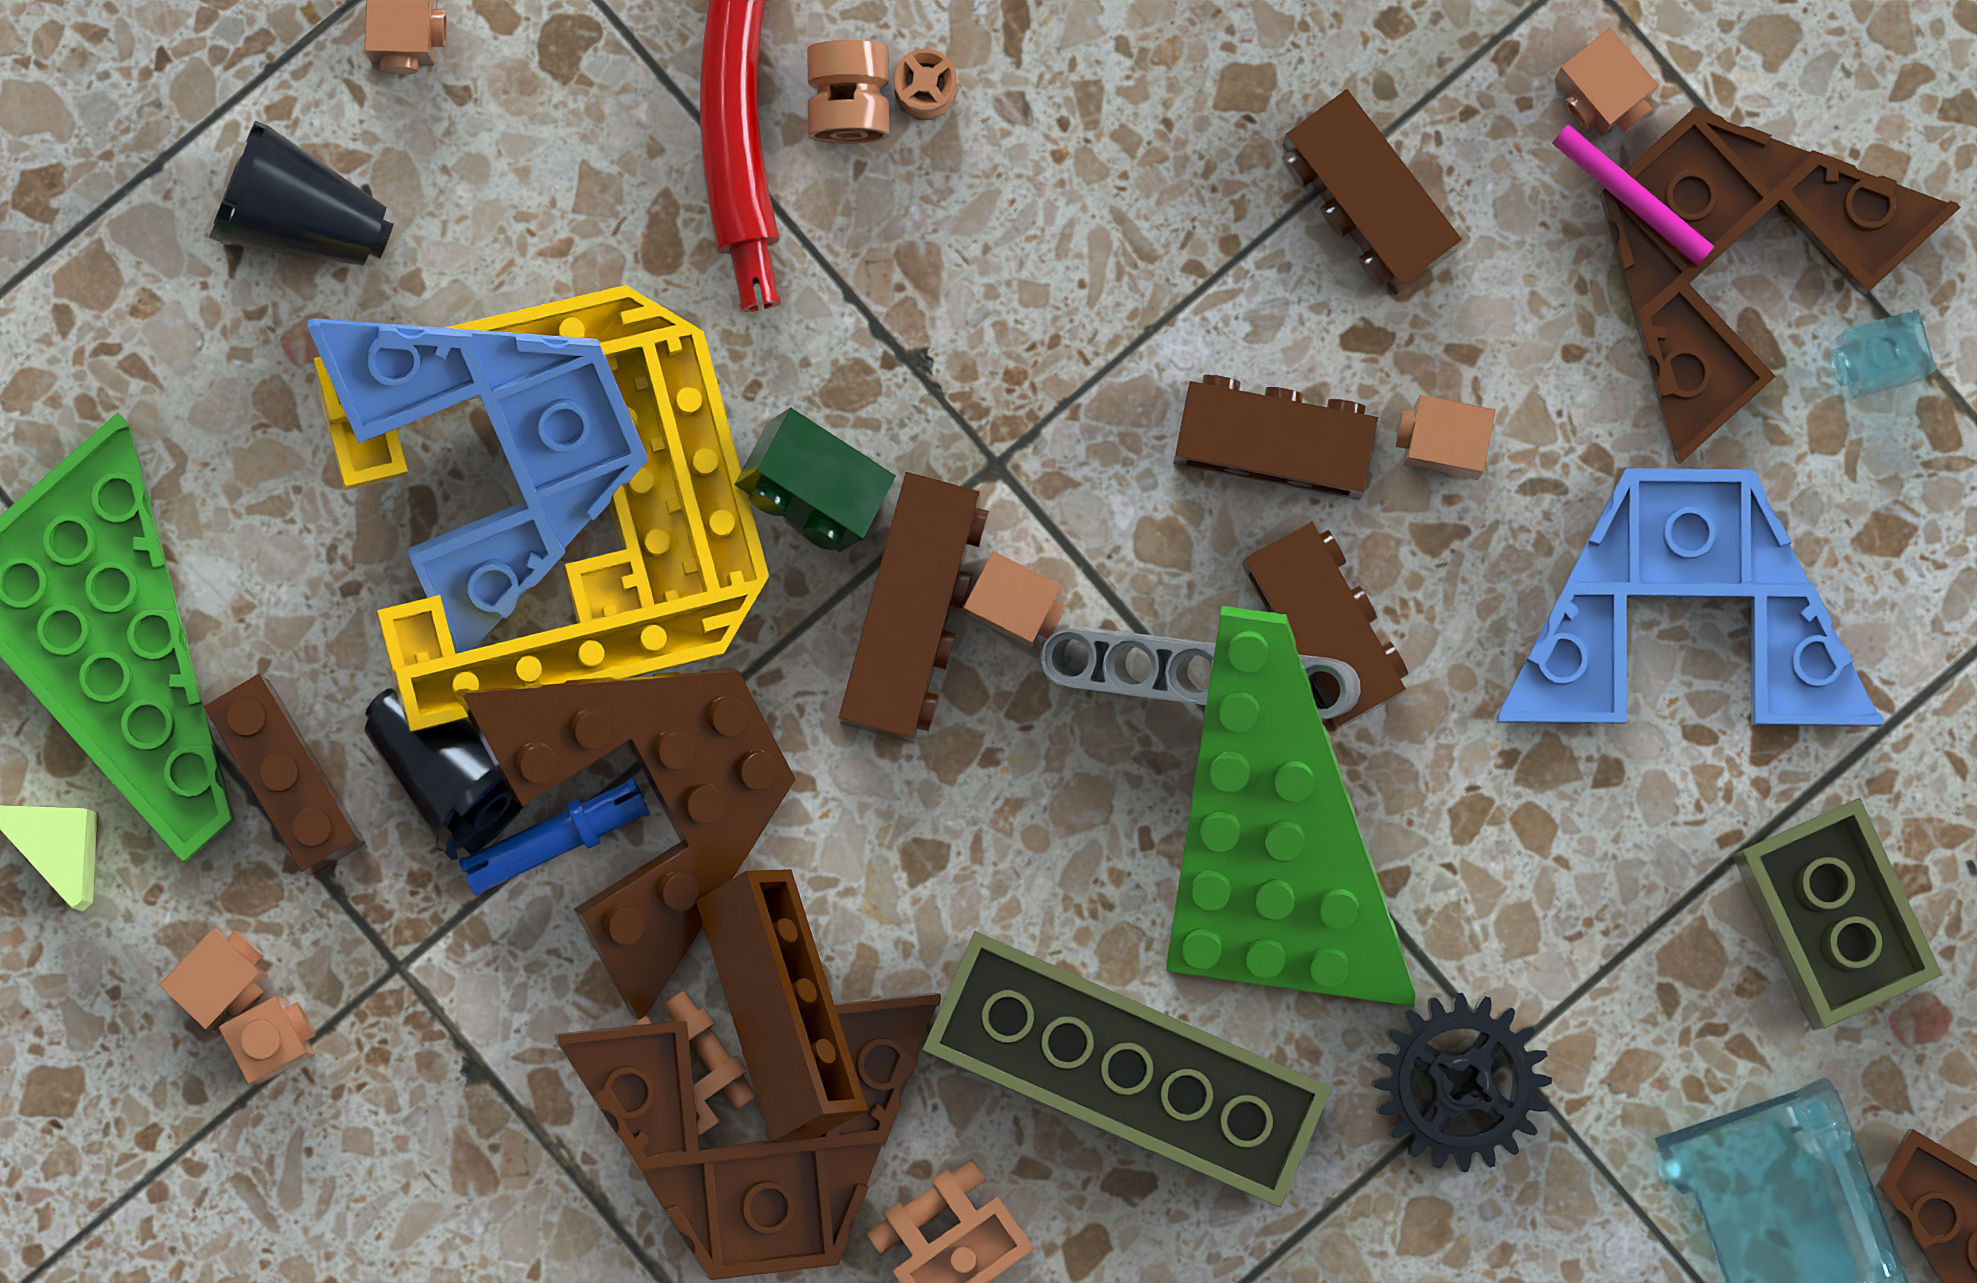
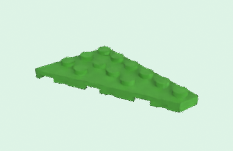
[0,412,235,863]
[1166,605,1416,1007]

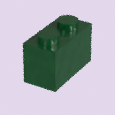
[734,407,896,553]

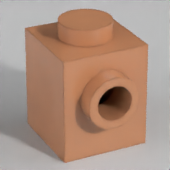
[364,0,447,75]
[1554,27,1659,137]
[1395,395,1496,480]
[963,551,1067,649]
[159,928,268,1031]
[218,996,316,1085]

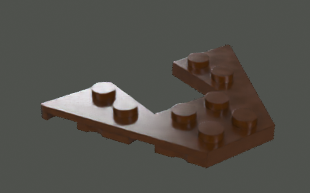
[1599,107,1961,465]
[455,668,796,1020]
[555,993,941,1280]

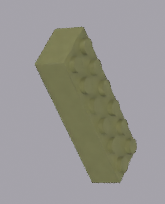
[922,931,1333,1208]

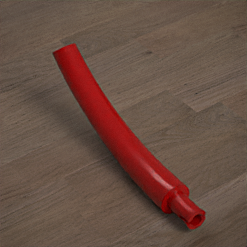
[700,0,781,312]

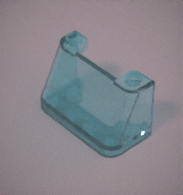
[1655,1077,1909,1283]

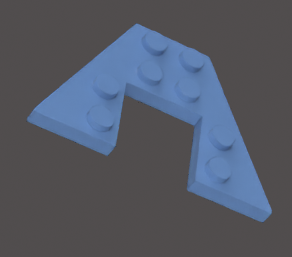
[307,318,648,654]
[1496,468,1883,727]

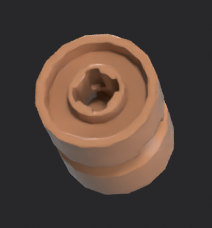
[807,40,889,144]

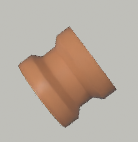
[894,48,957,120]

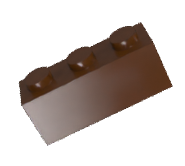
[1282,89,1462,295]
[1173,375,1378,500]
[1242,521,1409,731]
[203,674,366,876]

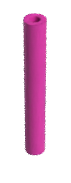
[1552,124,1715,266]

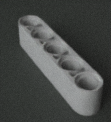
[1041,627,1361,720]

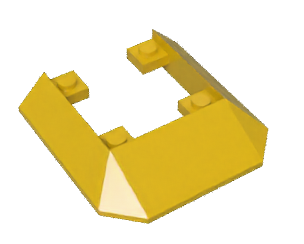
[314,285,769,733]

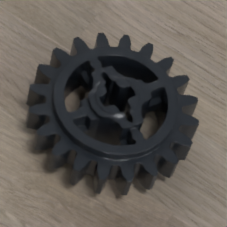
[1371,993,1552,1172]

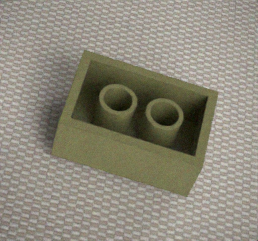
[1732,798,1943,1030]

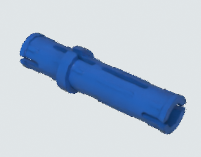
[459,777,651,896]

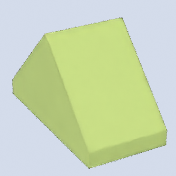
[0,805,98,912]

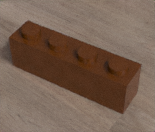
[838,472,989,743]
[696,869,868,1142]

